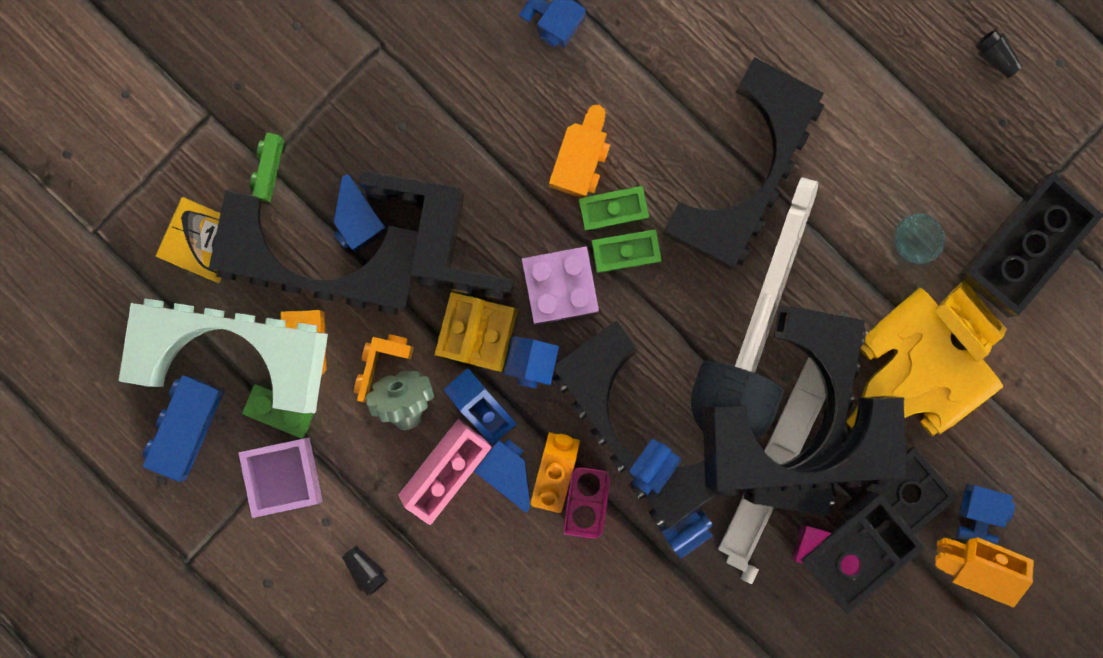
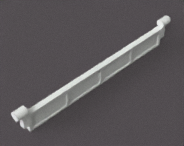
[718,331,869,584]

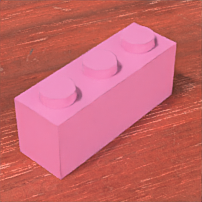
[398,418,492,525]

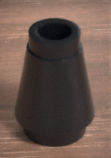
[975,29,1023,78]
[342,546,388,596]

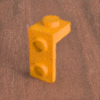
[354,334,414,402]
[530,432,580,513]

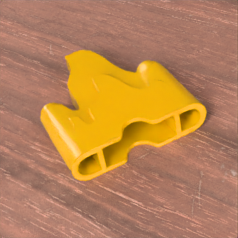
[846,287,1003,437]

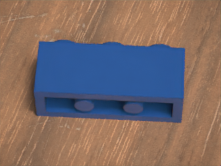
[142,375,225,482]

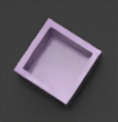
[522,246,599,325]
[239,438,323,518]

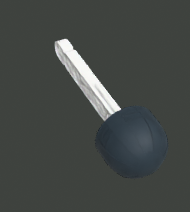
[691,177,818,439]

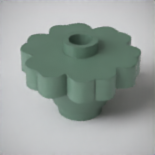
[366,371,434,430]

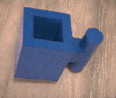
[518,0,586,48]
[503,336,559,388]
[629,439,681,494]
[956,484,1015,545]
[659,509,713,559]

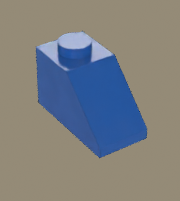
[334,174,388,252]
[443,368,517,445]
[474,439,531,512]

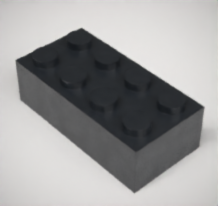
[958,172,1103,318]

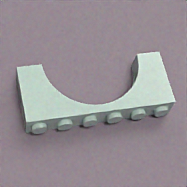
[119,298,328,413]

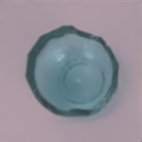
[894,214,945,264]

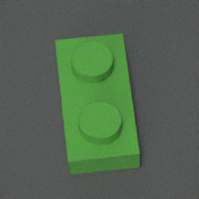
[250,132,284,203]
[579,186,649,232]
[591,229,662,273]
[242,384,315,439]

